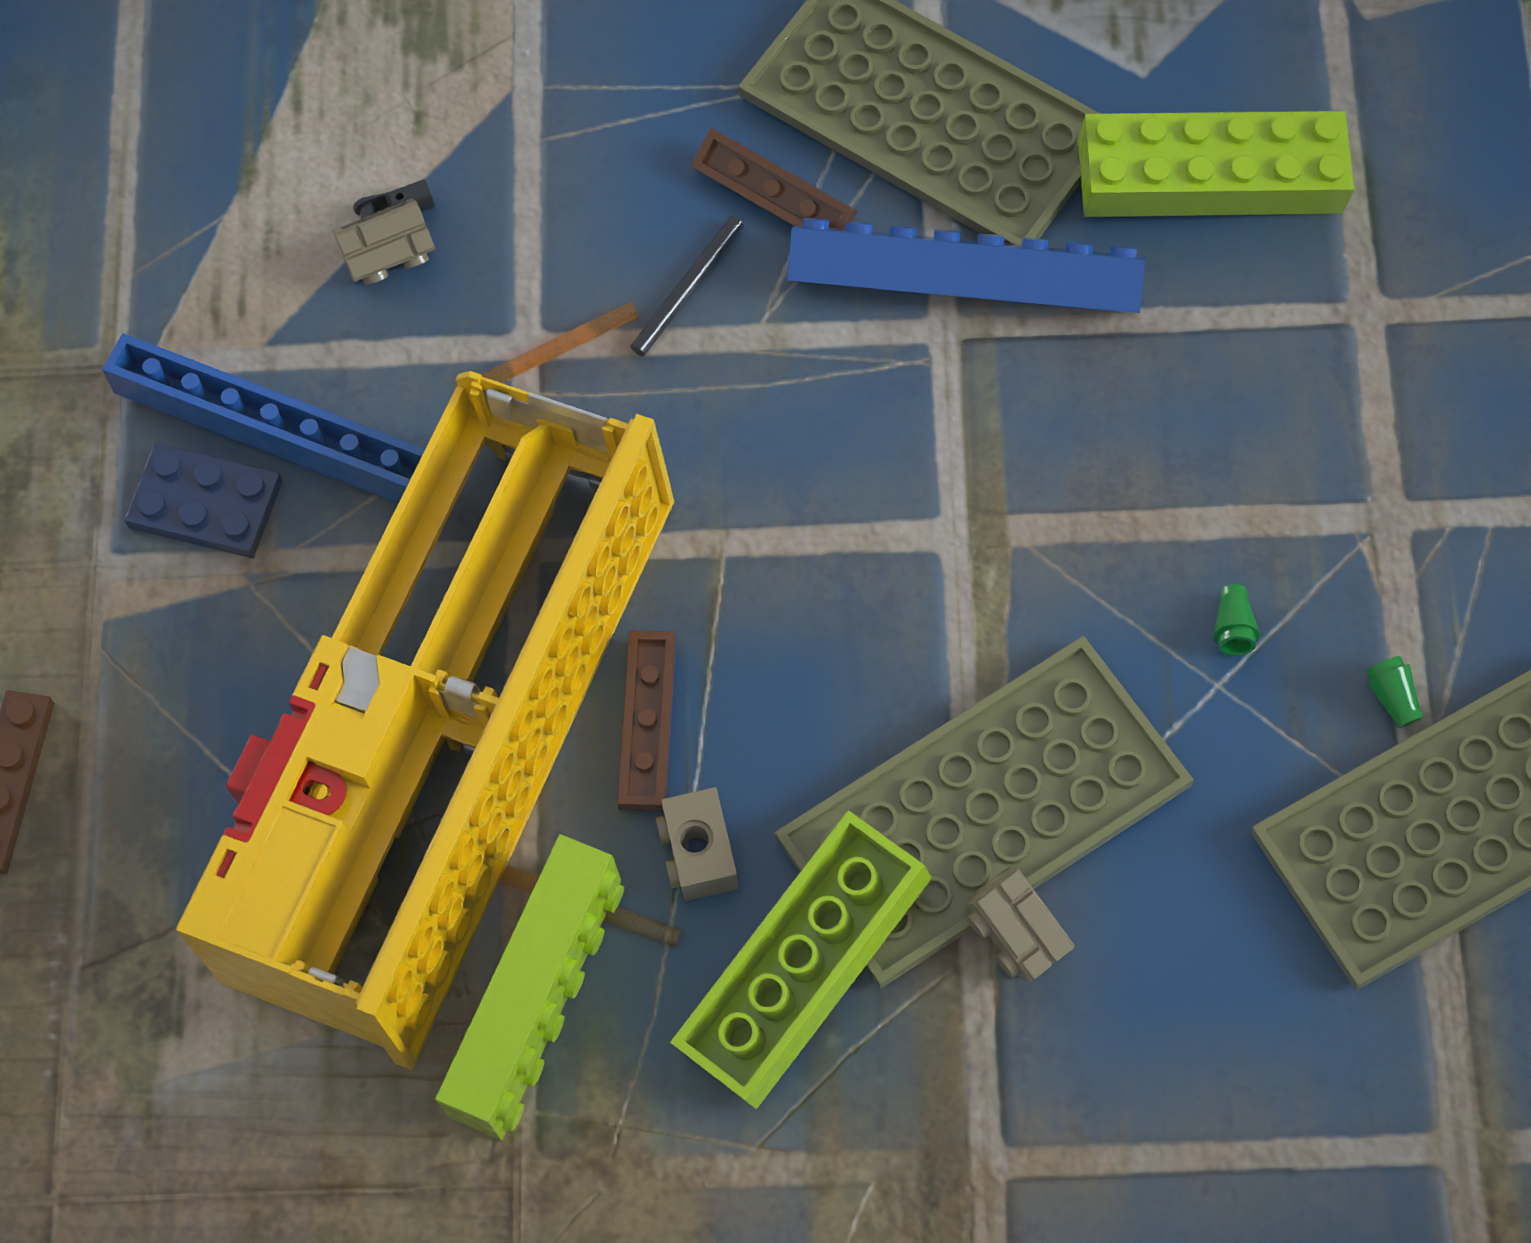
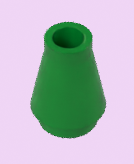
[1213,584,1260,656]
[1366,656,1424,729]

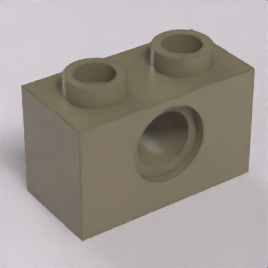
[655,787,739,902]

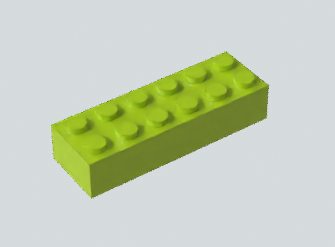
[1078,111,1354,217]
[670,810,932,1110]
[435,834,624,1141]

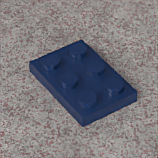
[124,443,283,559]

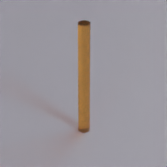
[481,301,639,383]
[501,865,682,948]

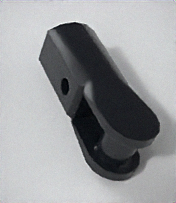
[353,179,435,219]

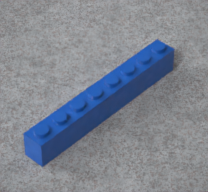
[787,218,1145,313]
[102,333,425,503]

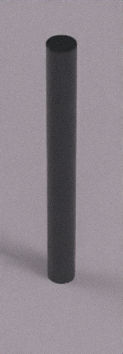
[630,216,744,357]

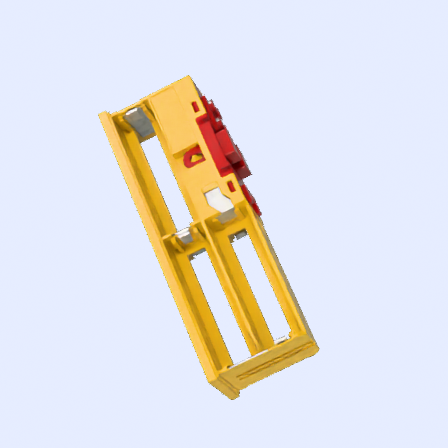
[176,371,675,1070]

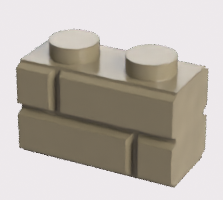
[332,198,435,285]
[964,867,1075,981]

